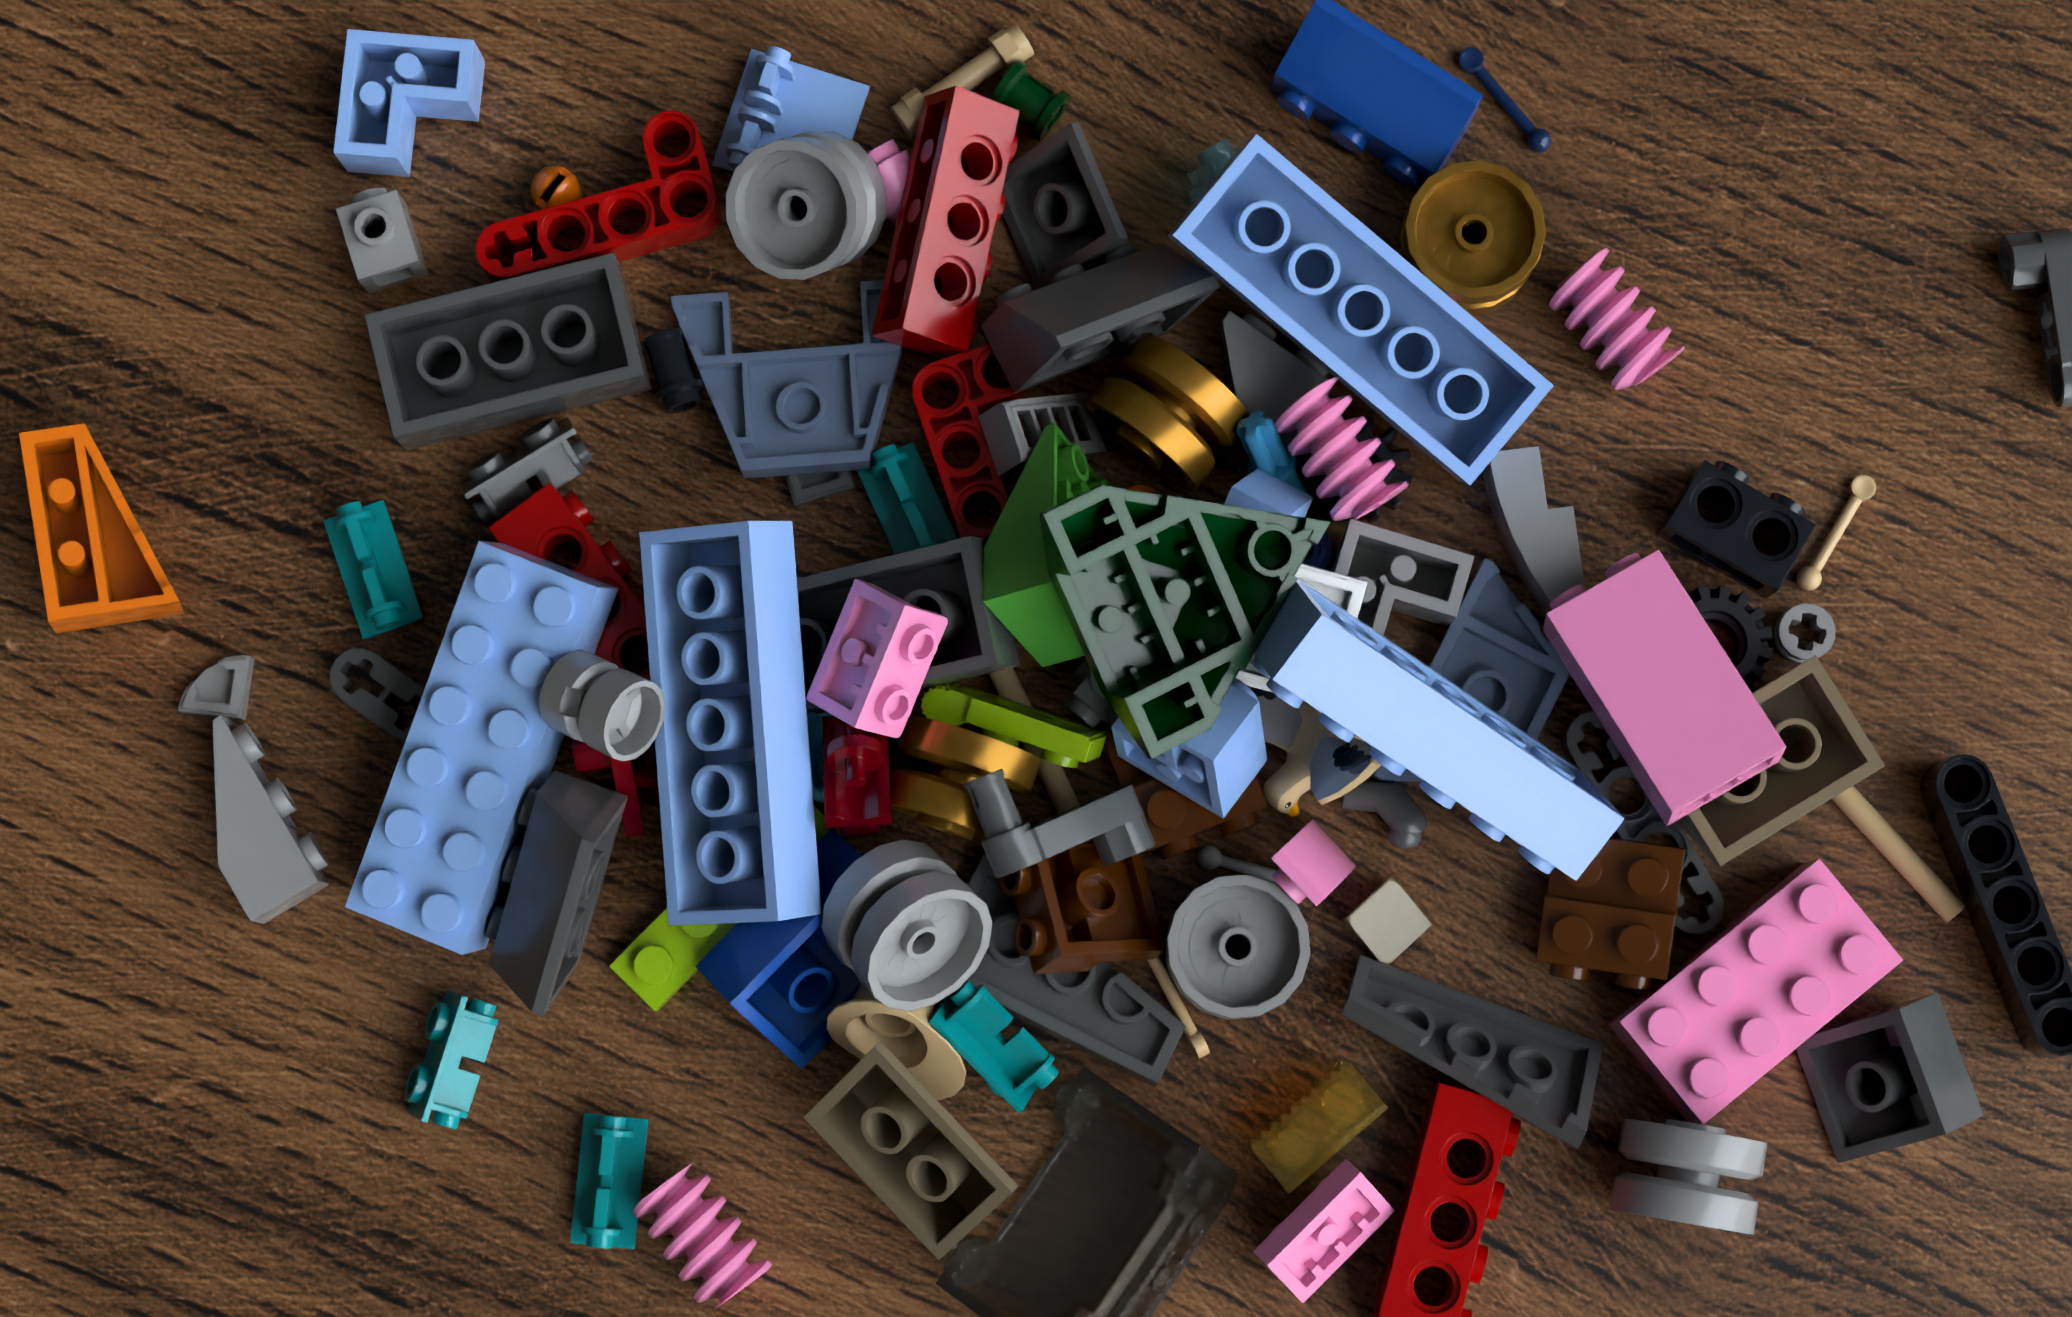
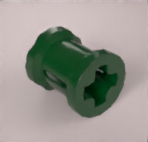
[990,60,1071,142]

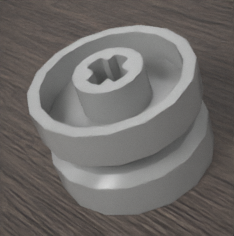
[726,131,887,280]
[822,839,992,1011]
[1164,875,1311,1020]
[1609,1118,1767,1235]

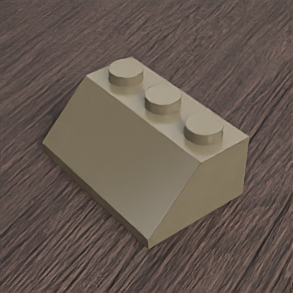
[1677,655,1885,867]
[803,1041,1018,1260]

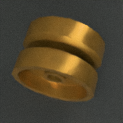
[1397,160,1546,316]
[1086,333,1250,491]
[890,715,1041,840]

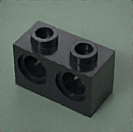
[1656,460,1816,599]

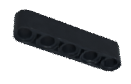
[1920,754,2072,1057]

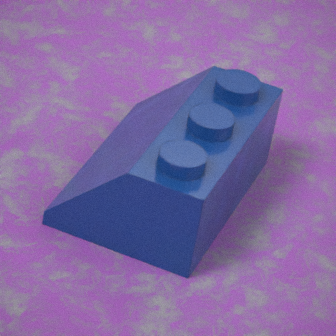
[1271,0,1483,187]
[695,828,861,1069]

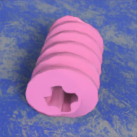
[1549,248,1685,390]
[1274,377,1409,521]
[632,1164,772,1310]

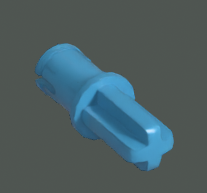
[1237,410,1309,495]

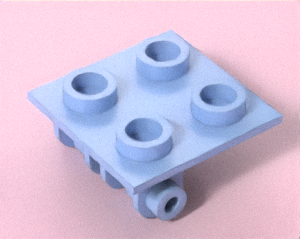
[712,46,870,173]

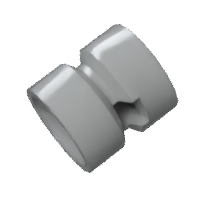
[539,650,666,761]

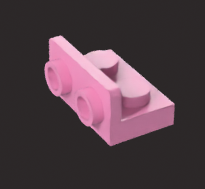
[806,579,948,738]
[1253,1159,1395,1303]

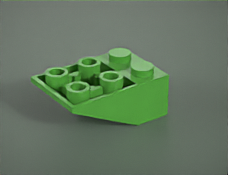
[983,423,1112,667]

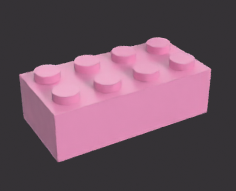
[1607,858,1903,1125]

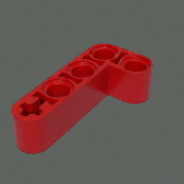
[475,110,721,283]
[912,343,1028,539]

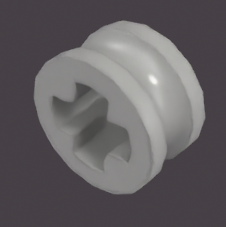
[1773,603,1836,663]

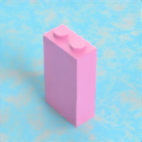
[1543,550,1786,826]

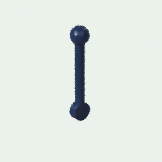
[1458,47,1551,153]

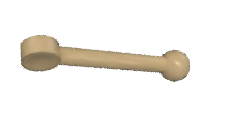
[1797,475,1876,591]
[1147,956,1210,1059]

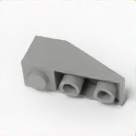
[212,715,330,924]

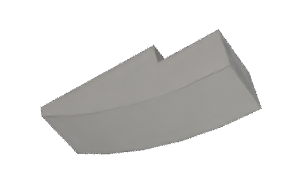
[1482,446,1585,615]

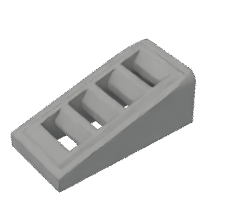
[978,392,1106,476]

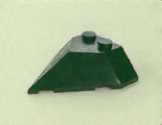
[1039,485,1330,759]

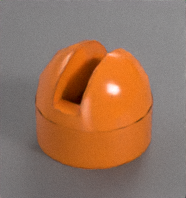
[530,165,582,210]

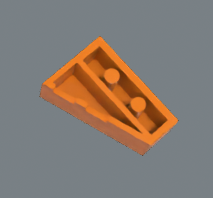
[19,423,185,634]

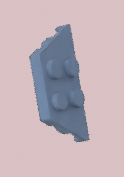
[1372,558,1570,782]

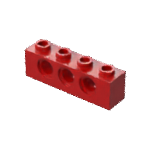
[872,86,1020,358]
[488,482,650,680]
[1372,1083,1521,1317]

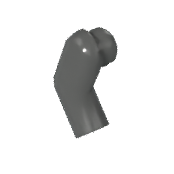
[1341,780,1427,849]

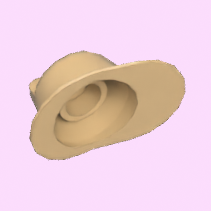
[826,983,966,1100]

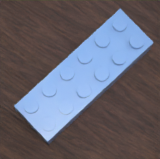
[1167,134,1554,485]
[639,521,822,926]
[345,541,619,955]
[1250,576,1624,880]

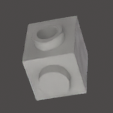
[336,188,429,294]

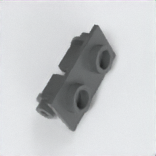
[460,417,594,526]

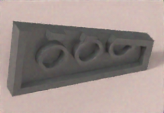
[967,854,1186,1087]
[1341,955,1603,1149]

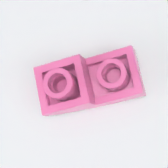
[1271,819,1356,906]

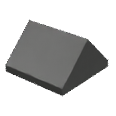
[1002,122,1128,290]

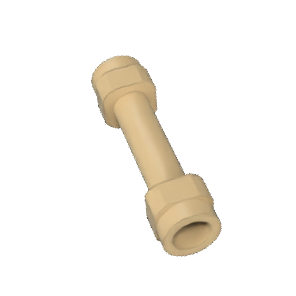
[890,23,1034,138]

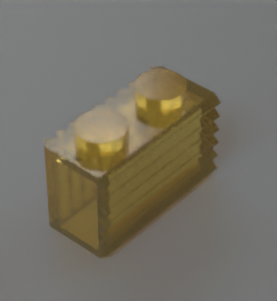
[1246,1062,1388,1193]

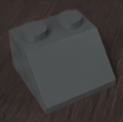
[1796,992,1984,1163]

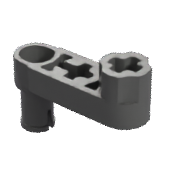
[1998,228,2072,407]
[963,769,1155,879]

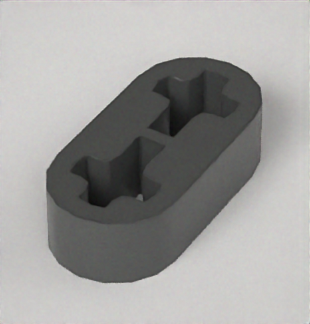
[330,648,425,742]

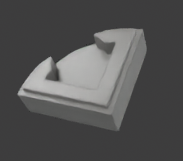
[178,655,255,721]

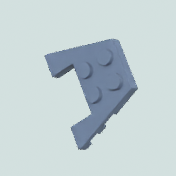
[671,280,904,479]

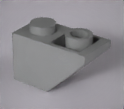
[1219,311,1332,445]

